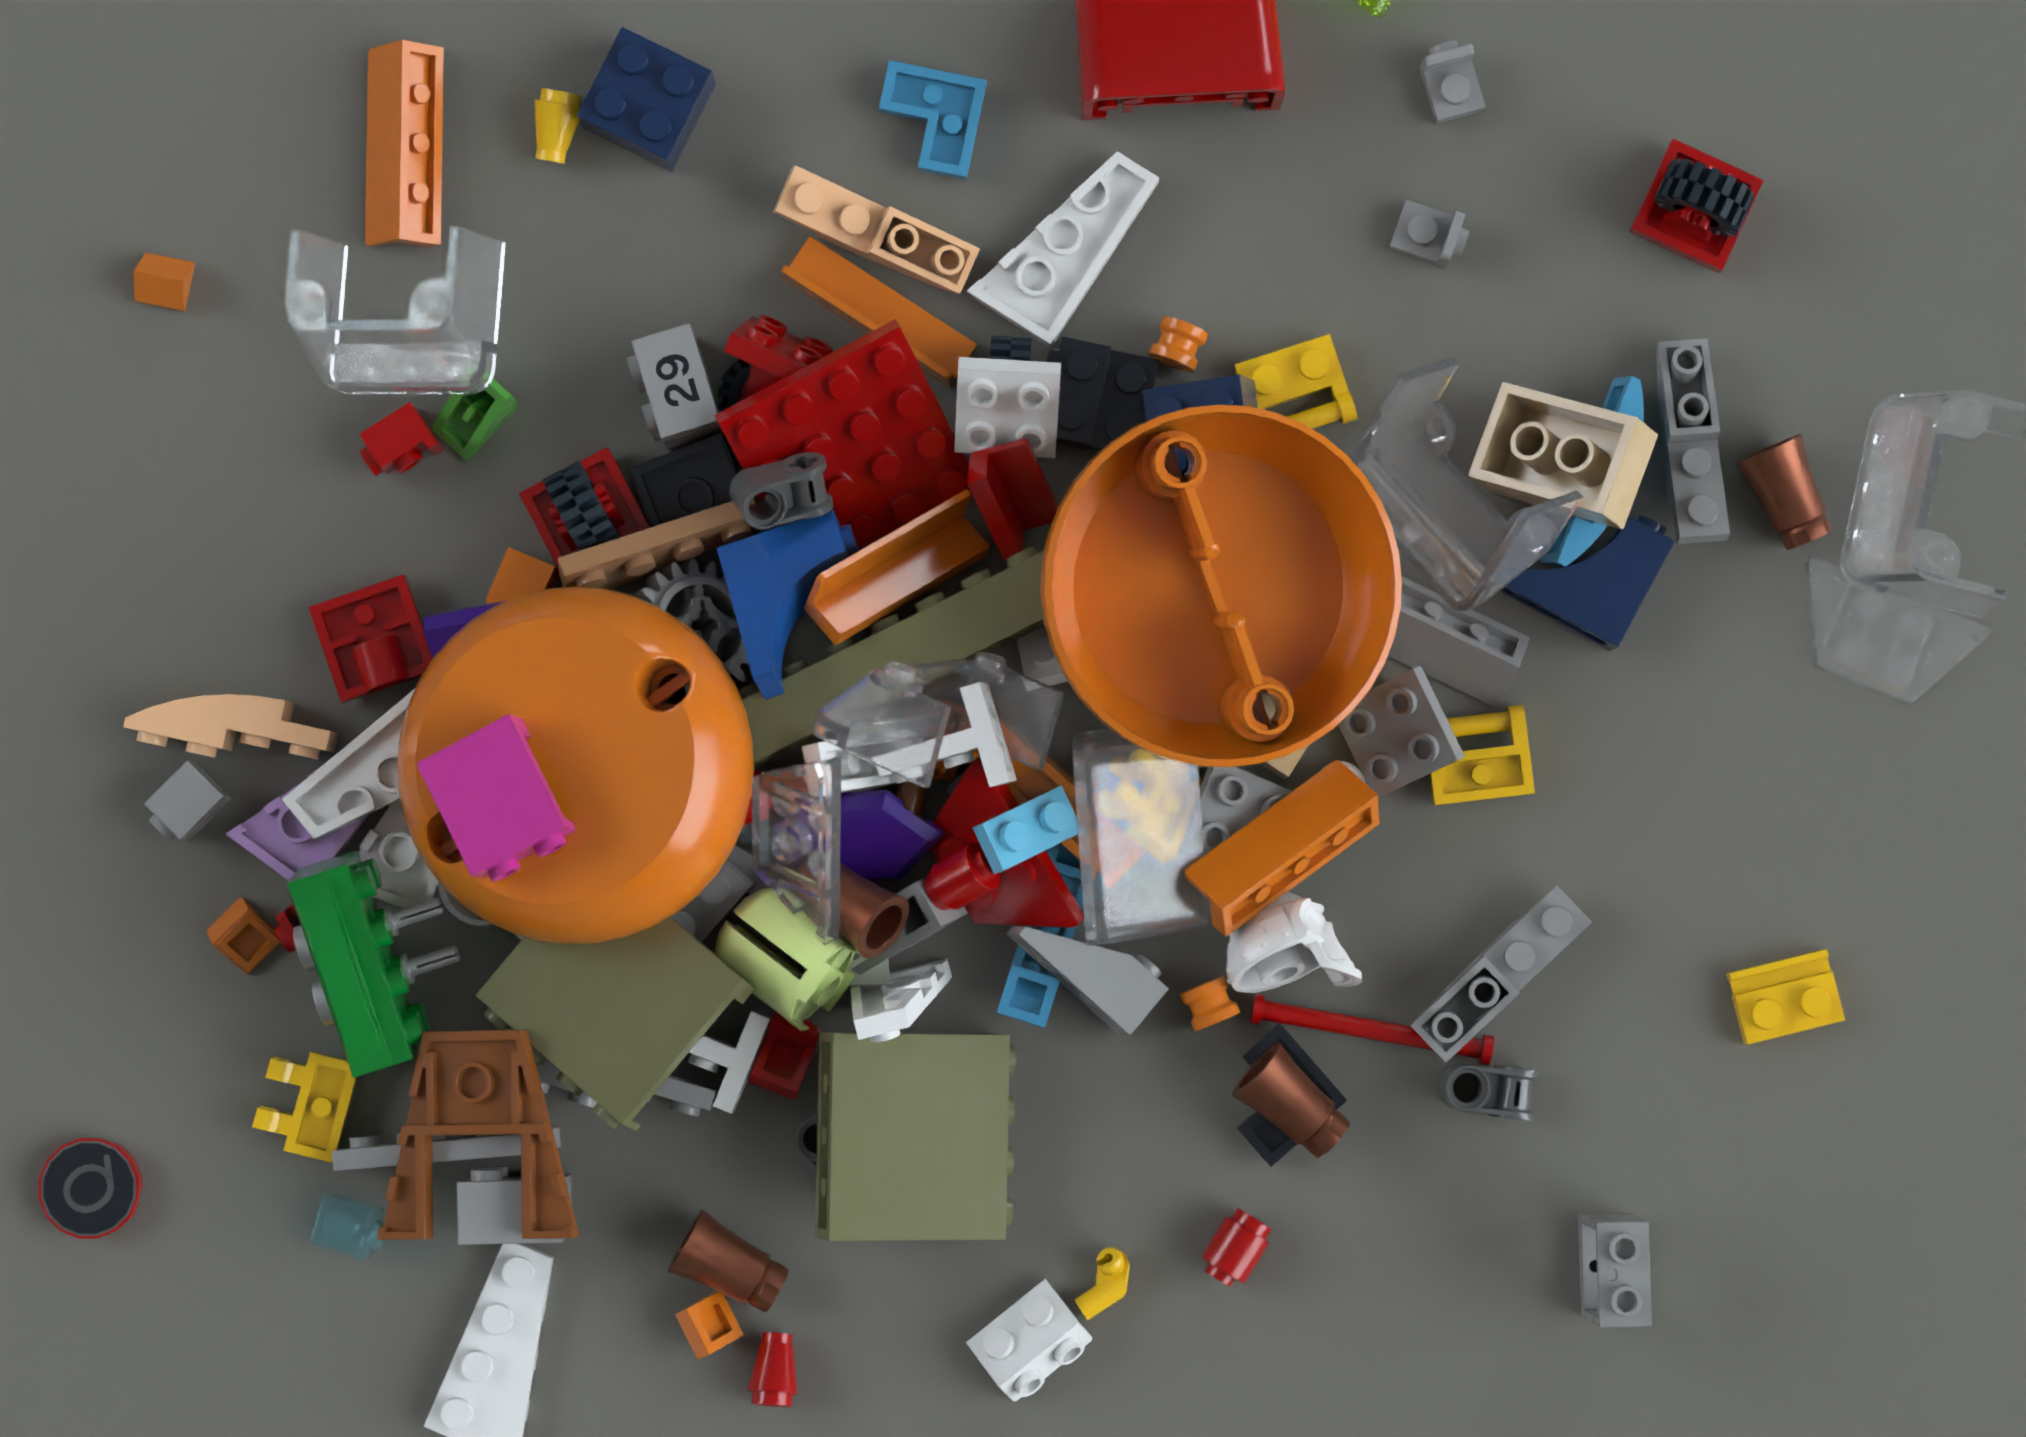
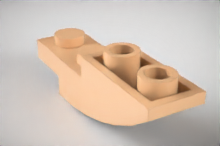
[772,165,980,295]
[123,694,339,760]

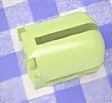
[714,887,861,1031]

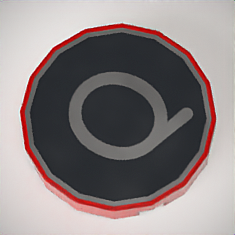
[39,1138,142,1239]

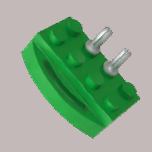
[286,850,460,1078]

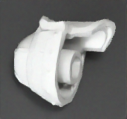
[1226,892,1362,993]

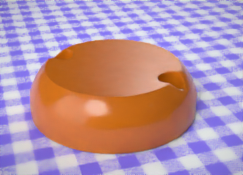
[1040,405,1402,767]
[397,587,754,945]

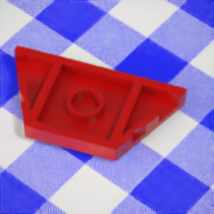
[930,754,1086,928]

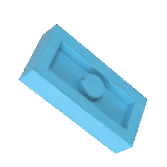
[973,785,1083,874]

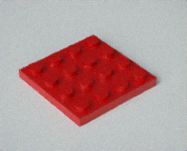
[714,319,972,551]

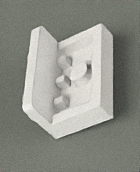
[966,1279,1093,1402]

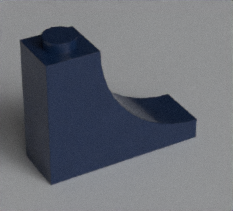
[1478,515,1675,651]

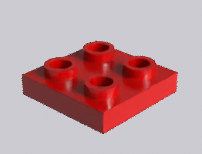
[308,574,432,703]

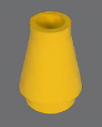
[534,88,581,164]

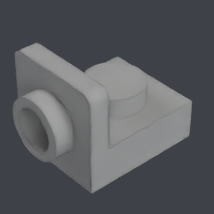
[1419,41,1485,124]
[1388,199,1470,269]

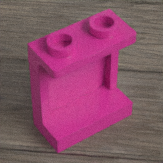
[416,714,576,882]

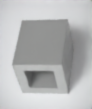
[144,760,233,841]

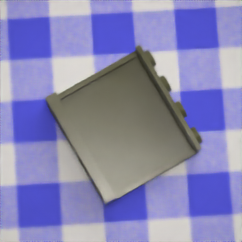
[475,917,755,1131]
[815,1032,1016,1241]

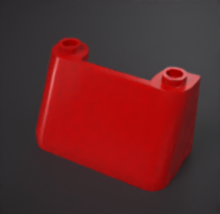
[1075,0,1285,120]

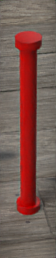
[1250,993,1494,1066]

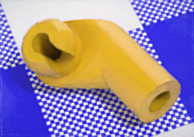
[1074,1247,1130,1320]

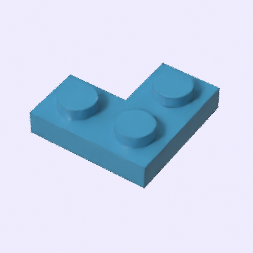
[879,60,987,181]

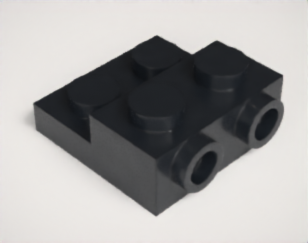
[1047,337,1160,452]

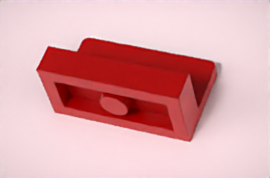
[967,438,1059,560]

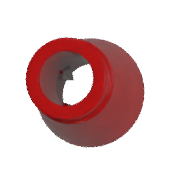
[747,1332,798,1407]

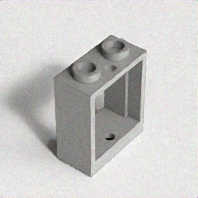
[1578,1213,1652,1328]

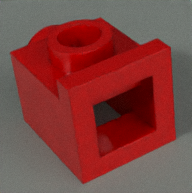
[359,402,444,476]

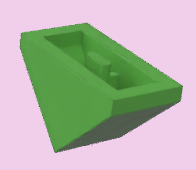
[430,362,520,462]

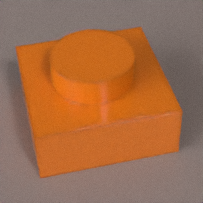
[675,1291,744,1360]

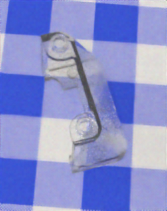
[1072,729,1212,945]

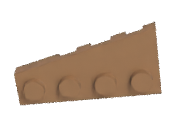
[558,498,759,590]

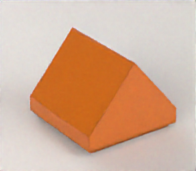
[133,252,195,312]

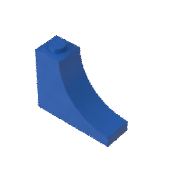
[717,508,859,700]

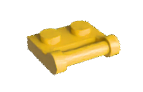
[1234,334,1358,429]
[1429,704,1535,806]

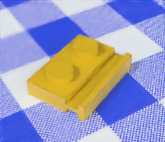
[1726,949,1845,1045]

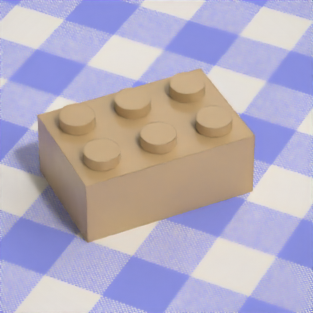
[1468,382,1658,530]

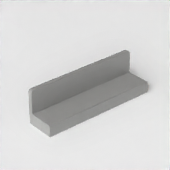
[1388,576,1530,706]

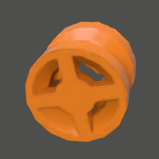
[1148,316,1209,373]
[1178,975,1240,1032]

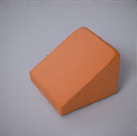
[206,897,281,975]

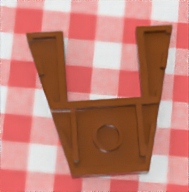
[377,1029,579,1240]

